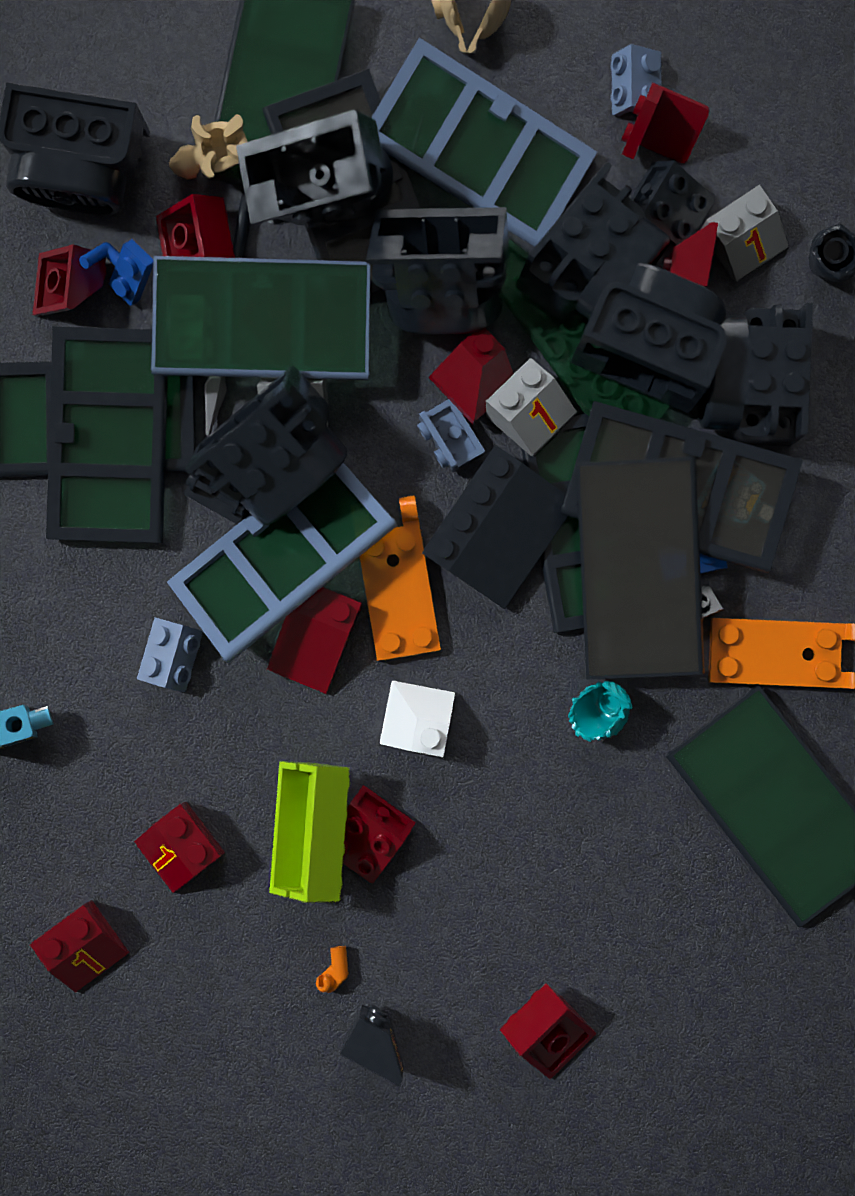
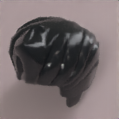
[809,224,855,283]

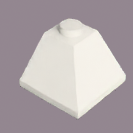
[380,681,455,757]

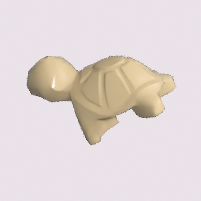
[169,114,247,179]

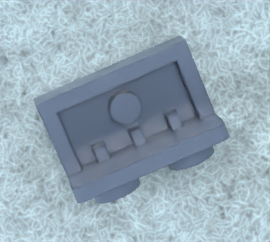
[611,44,661,116]
[417,399,485,473]
[137,617,203,692]

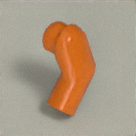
[316,946,348,993]

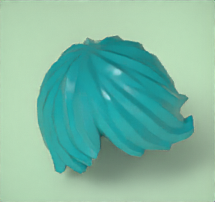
[568,680,633,742]

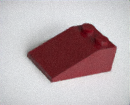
[267,578,363,694]

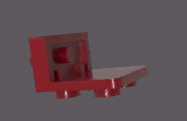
[621,82,710,163]

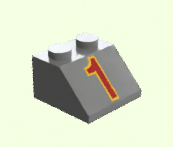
[701,185,789,283]
[486,358,577,457]

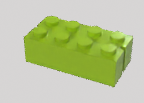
[269,761,350,902]

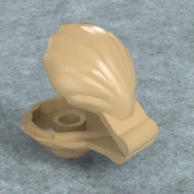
[432,0,511,54]

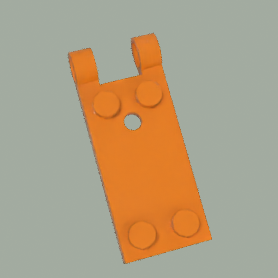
[351,495,441,661]
[708,618,855,689]

